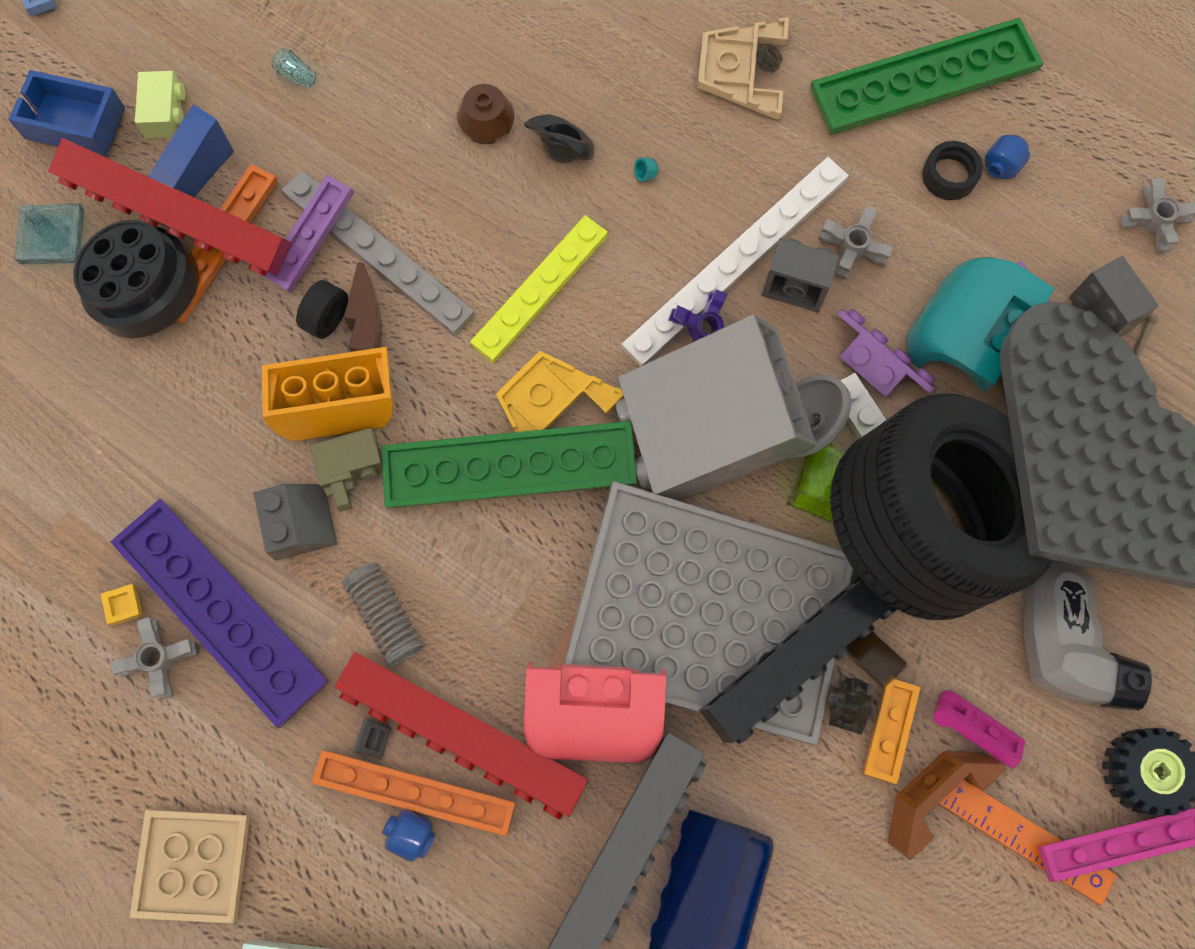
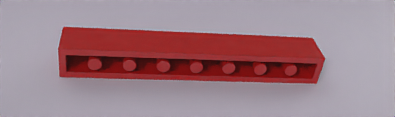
[48,138,292,277]
[334,652,589,820]

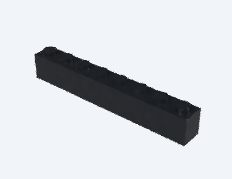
[699,577,897,744]

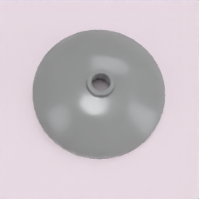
[791,375,851,458]

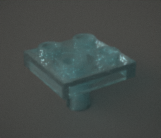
[15,204,84,265]

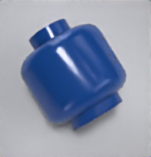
[985,135,1030,179]
[382,809,436,862]

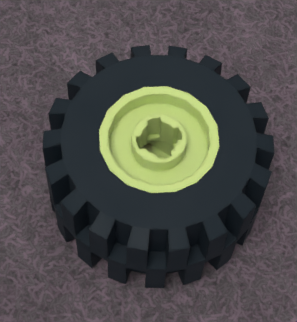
[1102,728,1195,816]

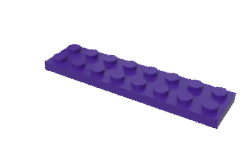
[110,499,329,729]

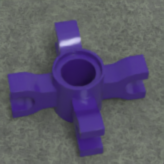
[668,289,727,343]

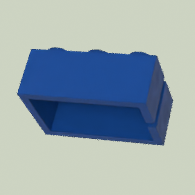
[8,70,125,157]

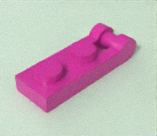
[933,690,1025,769]

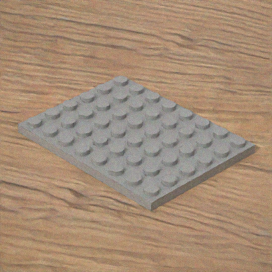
[563,481,853,745]

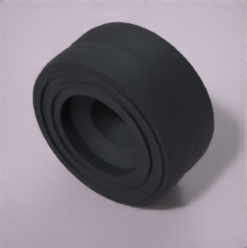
[296,280,348,339]

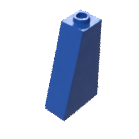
[148,105,234,228]

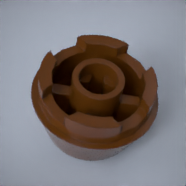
[457,84,514,144]

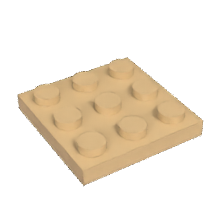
[129,810,250,924]

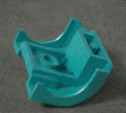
[905,257,1055,392]

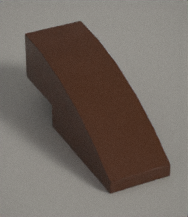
[344,262,382,352]

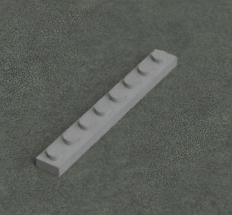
[281,171,475,336]

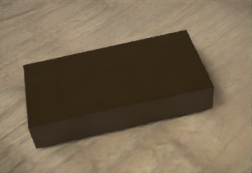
[846,631,907,689]

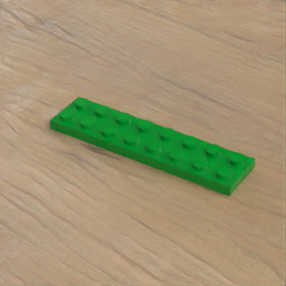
[810,18,1044,135]
[381,421,637,509]

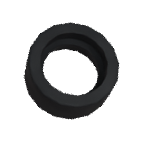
[922,141,983,200]

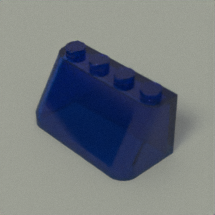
[649,810,773,949]

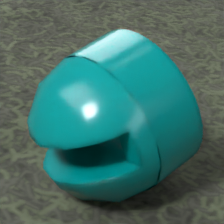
[634,157,659,182]

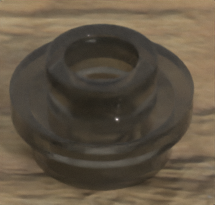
[756,44,783,73]

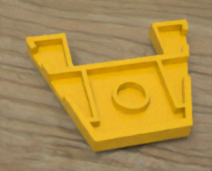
[496,351,624,432]

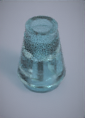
[272,48,317,88]

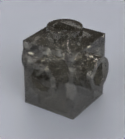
[826,675,877,735]

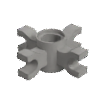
[1120,178,1195,253]
[819,207,893,279]
[110,617,199,699]

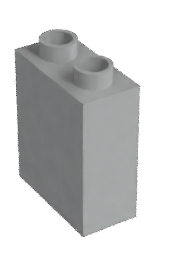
[616,314,817,501]

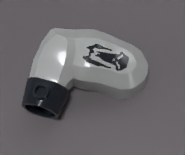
[1023,561,1152,711]

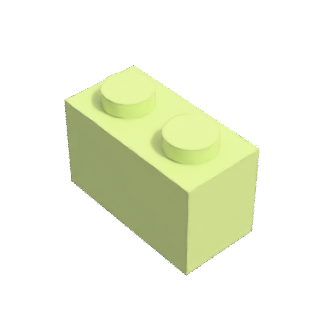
[135,71,185,139]

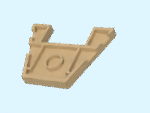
[697,17,789,120]

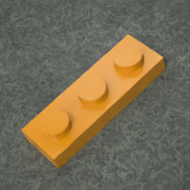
[862,679,921,785]

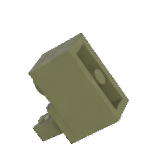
[310,428,383,512]

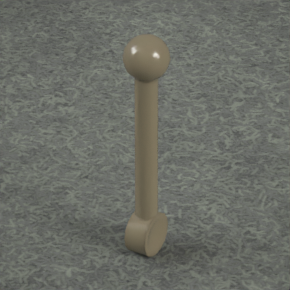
[1134,313,1158,362]

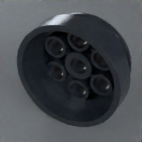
[73,220,198,338]

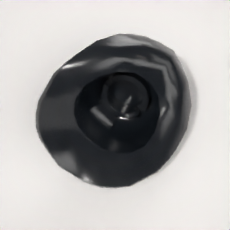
[524,114,594,163]

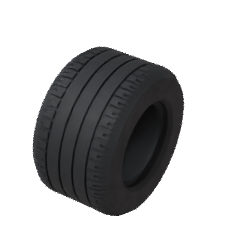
[830,393,1053,620]

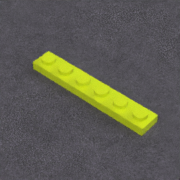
[470,215,608,364]

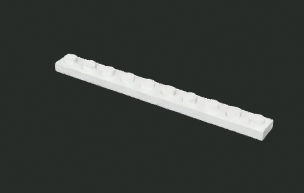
[621,157,849,367]

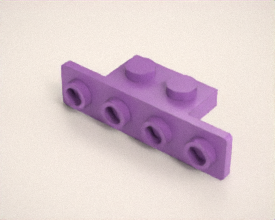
[838,309,937,397]

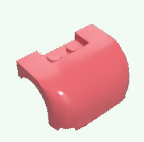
[524,662,667,763]

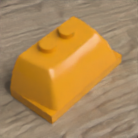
[262,347,393,441]

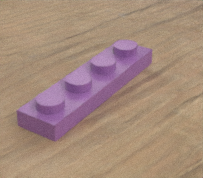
[265,174,355,293]

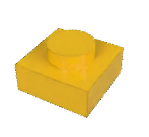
[101,584,143,626]

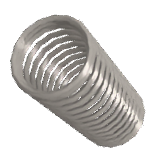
[342,562,425,666]

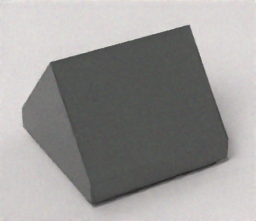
[353,718,392,759]

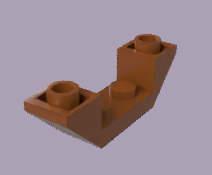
[888,751,1007,860]

